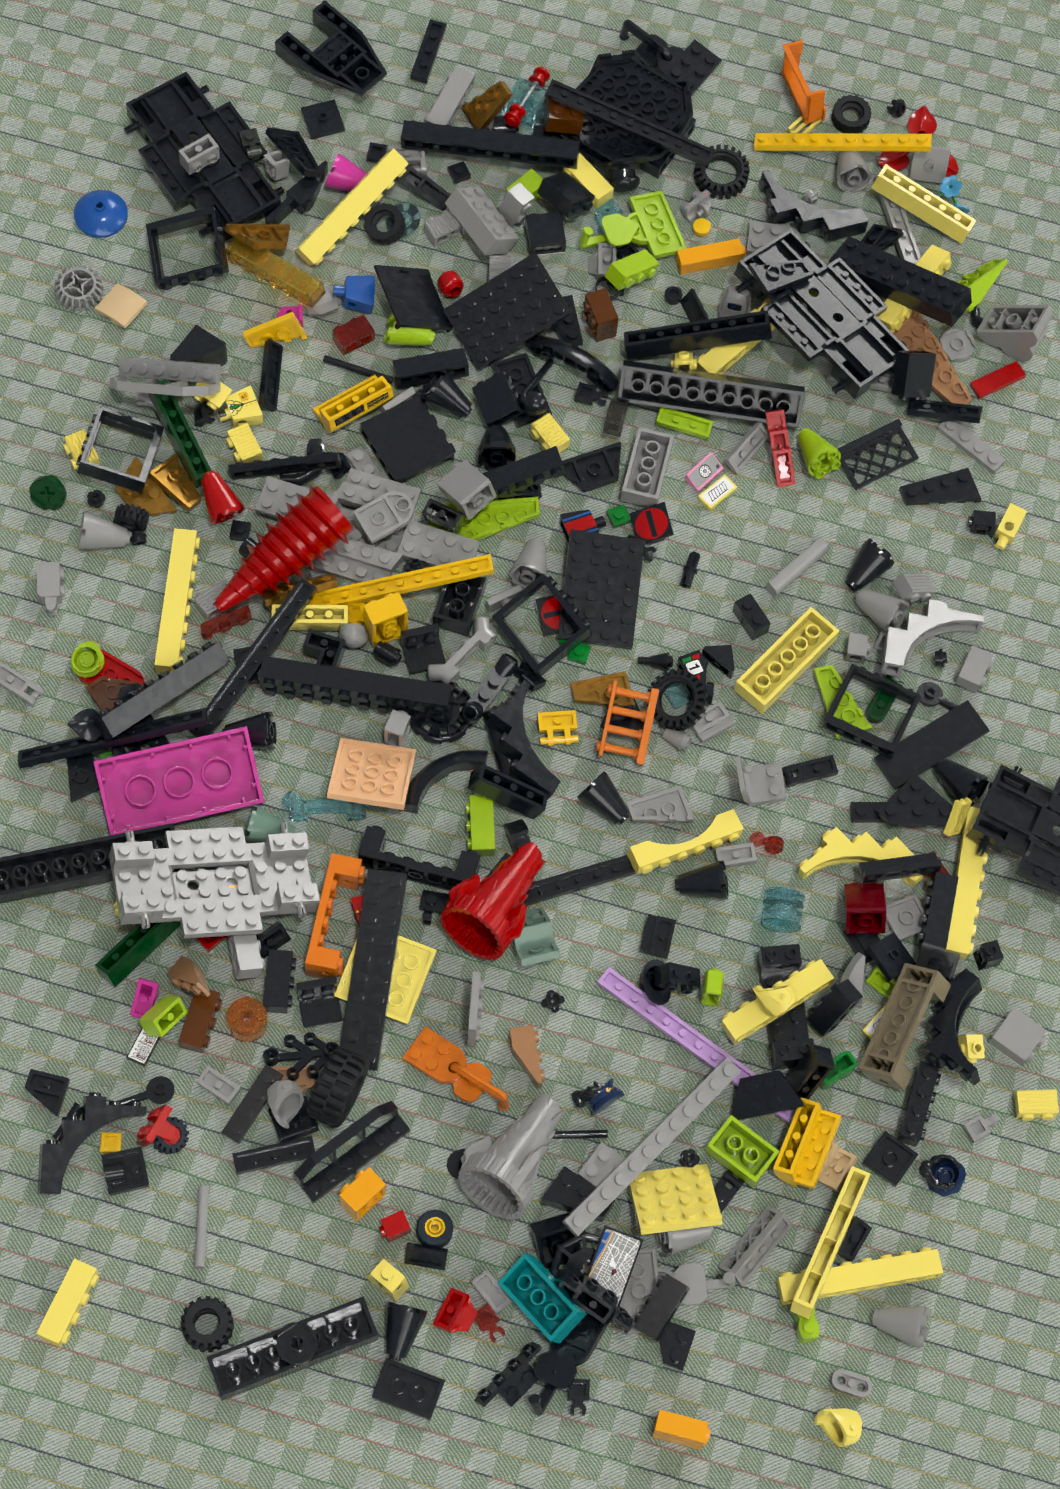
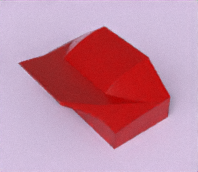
[433,1288,478,1333]

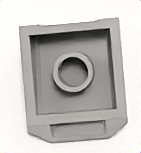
[841,952,866,1008]

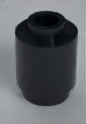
[373,641,402,667]

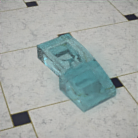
[655,668,692,709]

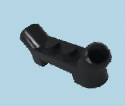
[461,653,518,724]

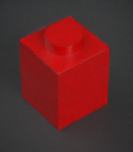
[378,1210,411,1243]

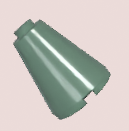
[244,805,298,843]

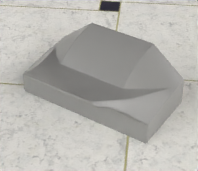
[588,243,616,277]
[302,287,342,318]

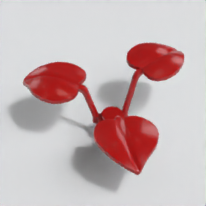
[878,105,959,177]

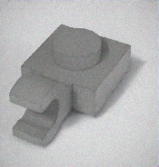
[963,1113,1000,1143]

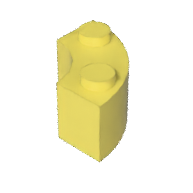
[193,382,232,411]

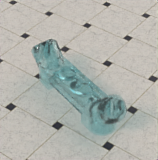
[282,790,370,822]

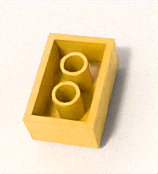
[364,592,408,648]

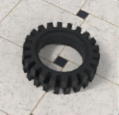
[694,144,750,200]
[647,669,708,730]

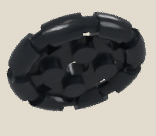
[409,680,473,744]

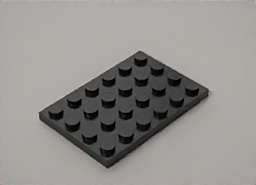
[443,252,573,371]
[557,529,645,650]

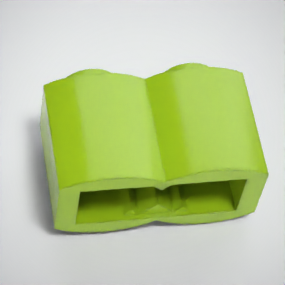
[701,968,724,1006]
[792,1307,820,1344]

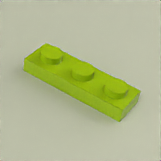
[655,407,714,440]

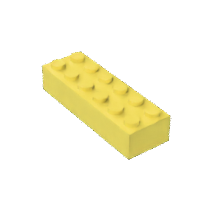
[734,607,839,714]

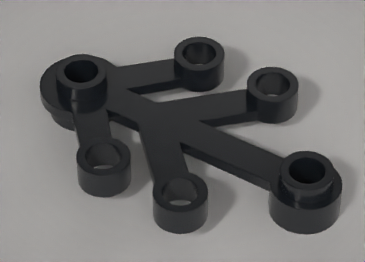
[263,1032,340,1081]

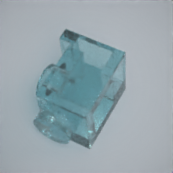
[594,199,623,227]

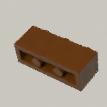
[178,990,223,1054]

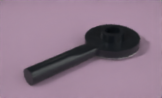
[917,682,958,710]
[118,1076,175,1106]

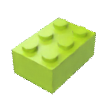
[705,1115,780,1188]

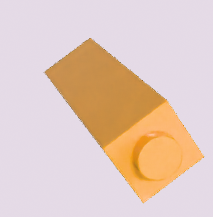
[676,239,746,275]

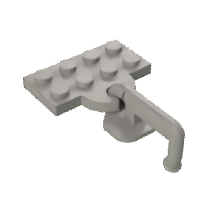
[620,1248,736,1335]

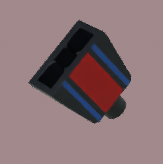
[559,510,606,544]

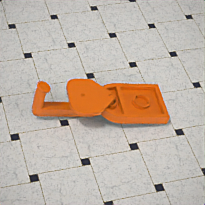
[402,1026,509,1111]

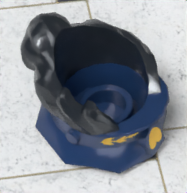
[571,1078,625,1116]
[919,1154,966,1197]

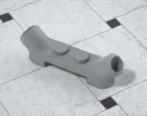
[428,617,497,685]

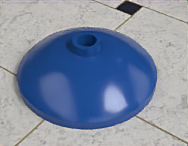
[74,190,128,238]

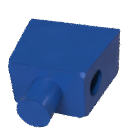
[333,275,375,315]

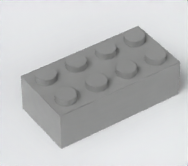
[445,187,519,255]
[620,427,675,507]

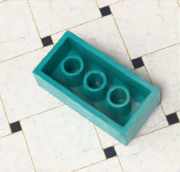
[498,1253,587,1343]

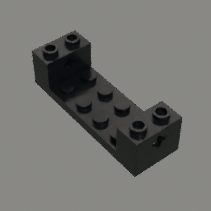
[358,825,481,891]
[757,944,814,1070]

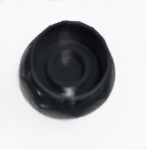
[609,169,640,193]

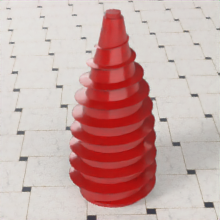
[213,485,354,612]

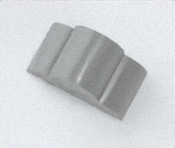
[976,305,1053,361]

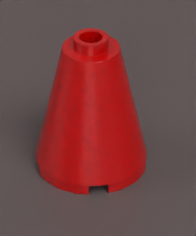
[201,470,245,525]

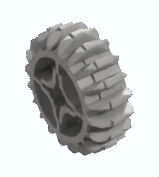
[54,264,104,312]

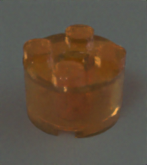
[226,996,268,1042]

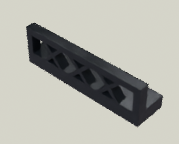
[859,852,942,883]

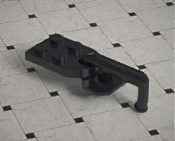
[529,1312,610,1416]

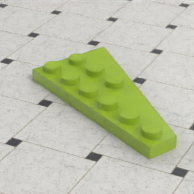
[428,497,540,541]

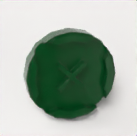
[29,475,67,511]

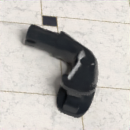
[280,438,325,486]

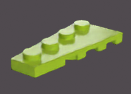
[813,664,873,739]

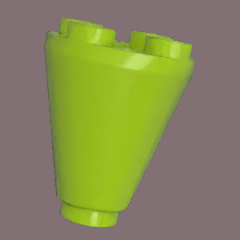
[382,312,435,346]
[798,428,841,479]

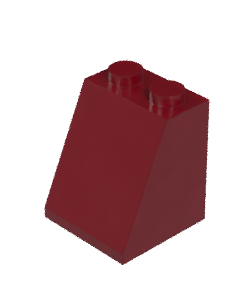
[844,883,887,934]

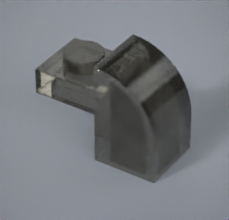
[603,399,630,437]

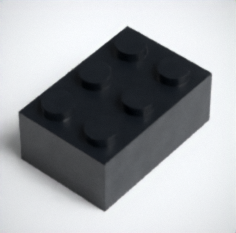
[433,577,486,636]

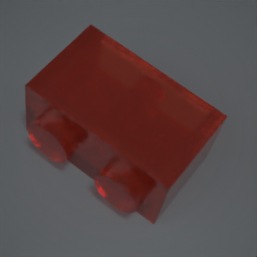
[332,314,375,356]

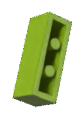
[604,249,660,291]
[466,795,495,856]

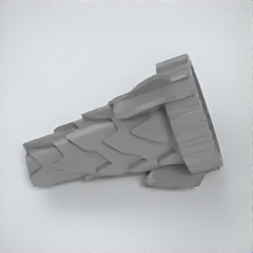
[458,1094,566,1220]

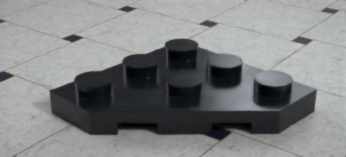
[876,773,953,827]

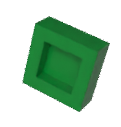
[606,504,631,529]

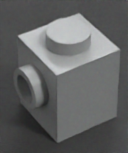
[845,632,871,664]

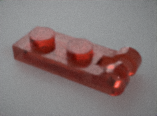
[200,606,252,640]

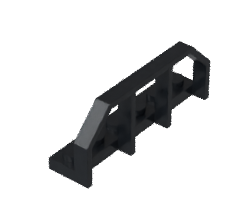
[294,1101,410,1203]

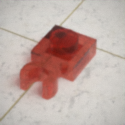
[474,1303,505,1343]

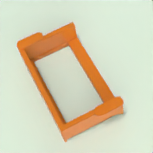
[781,39,826,124]

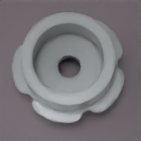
[802,189,818,204]

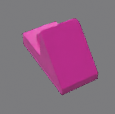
[130,978,160,1018]

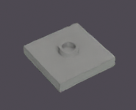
[909,146,951,184]

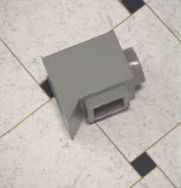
[264,150,290,181]

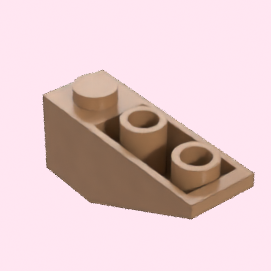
[166,956,210,997]
[509,1025,545,1088]

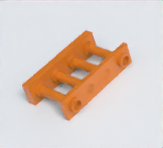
[596,680,659,765]

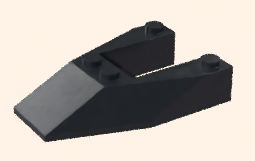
[275,0,387,96]

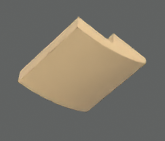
[95,283,148,329]
[817,1142,858,1192]

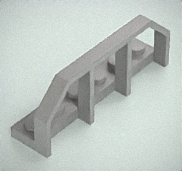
[110,356,220,396]

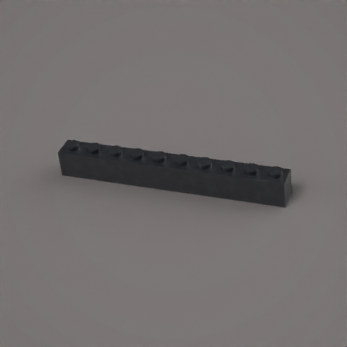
[401,120,580,169]

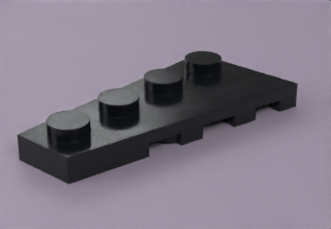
[265,127,321,177]
[899,468,981,506]

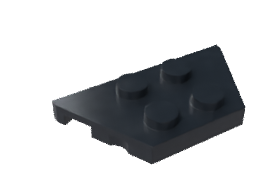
[562,442,621,492]
[731,1070,806,1120]

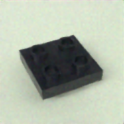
[101,1146,150,1196]

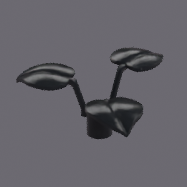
[67,683,143,756]

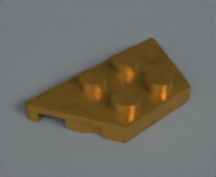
[225,224,290,250]
[115,457,177,517]

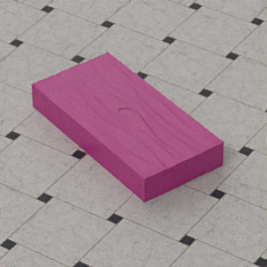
[93,726,264,835]

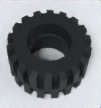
[181,1296,234,1353]

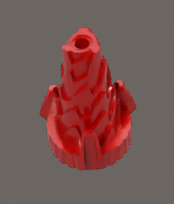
[441,842,546,960]

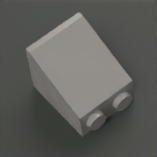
[437,460,497,520]

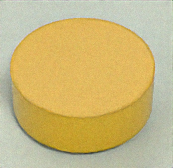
[693,218,711,237]

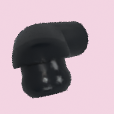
[971,308,984,329]

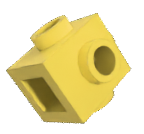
[671,351,697,370]
[958,1034,985,1064]

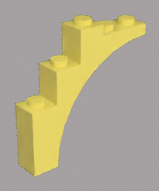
[797,827,926,888]

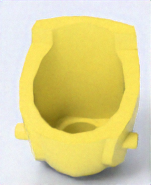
[752,985,797,1017]
[814,1408,863,1447]

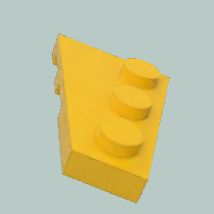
[243,312,307,348]

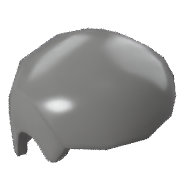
[339,623,368,649]

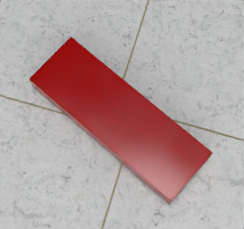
[970,361,1026,399]

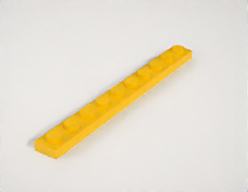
[754,133,932,152]
[308,554,495,606]

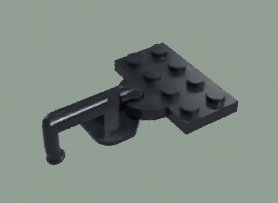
[619,19,722,97]

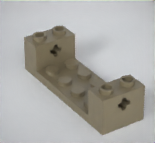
[858,963,951,1091]

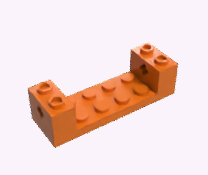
[305,853,365,981]

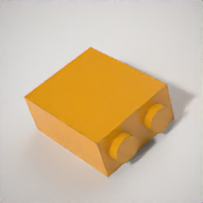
[652,1410,711,1450]

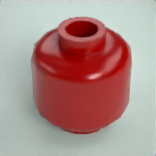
[437,270,464,298]

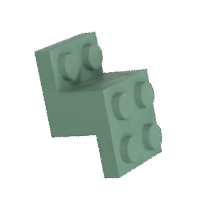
[512,907,560,967]

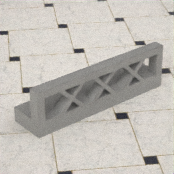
[718,1206,793,1287]

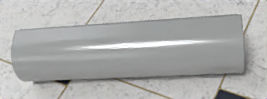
[765,537,829,597]

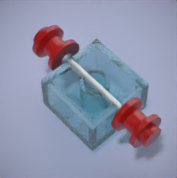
[502,67,550,128]

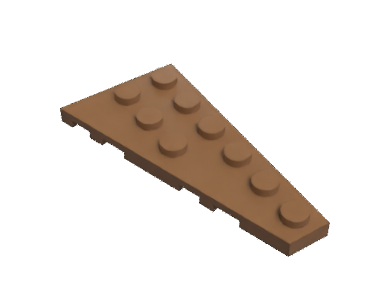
[893,311,973,405]

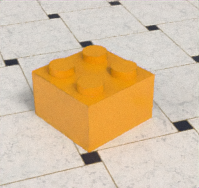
[339,1167,386,1222]

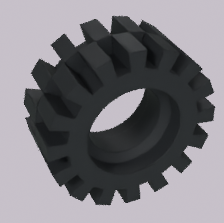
[113,504,149,533]

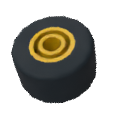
[416,1209,453,1248]

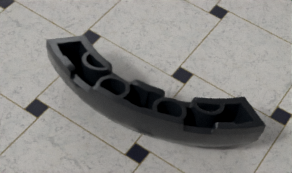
[525,336,619,392]
[399,750,488,814]

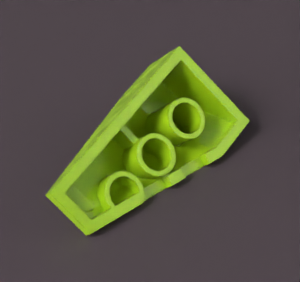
[957,259,1008,312]

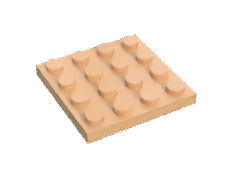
[327,738,416,810]

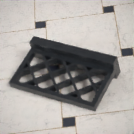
[838,419,919,490]

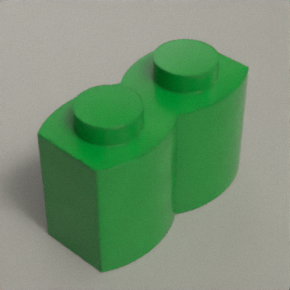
[820,1051,858,1090]

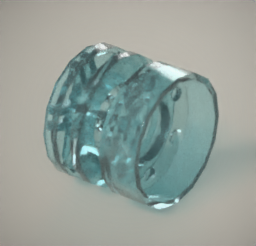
[760,887,805,933]

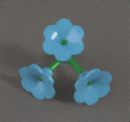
[936,175,970,215]

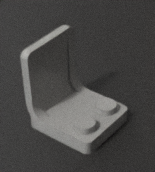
[735,756,786,806]

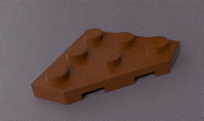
[86,676,143,710]

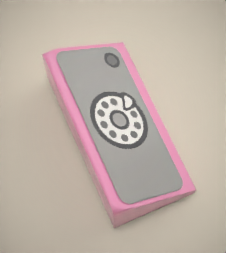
[685,452,724,492]

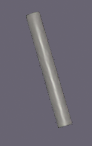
[194,1186,209,1269]

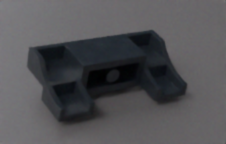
[555,1268,633,1334]

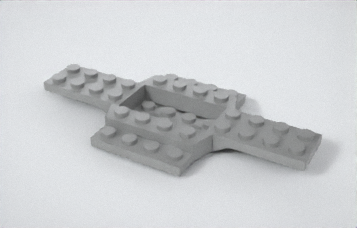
[255,468,480,583]

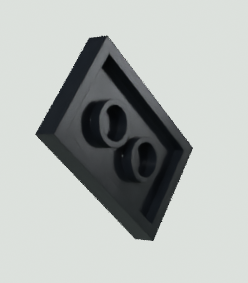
[372,1358,445,1421]

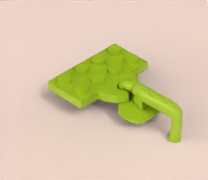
[579,190,687,259]

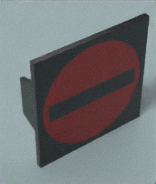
[629,501,674,544]
[535,595,561,635]

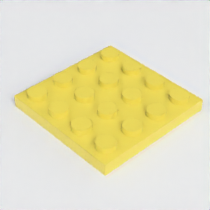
[334,936,437,1025]
[629,1164,722,1235]

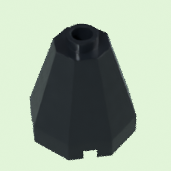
[478,425,516,471]

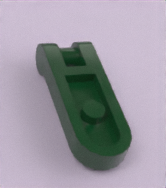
[867,675,904,723]

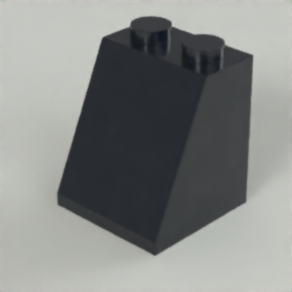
[170,325,228,383]

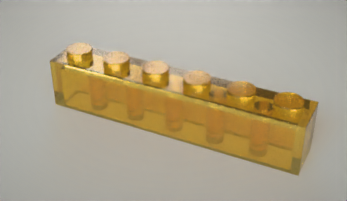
[226,238,325,308]

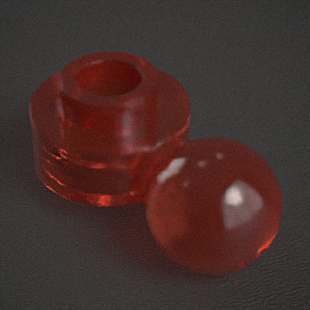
[750,831,784,854]

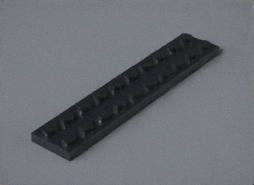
[340,869,408,1071]

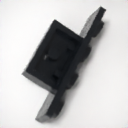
[474,1342,542,1407]

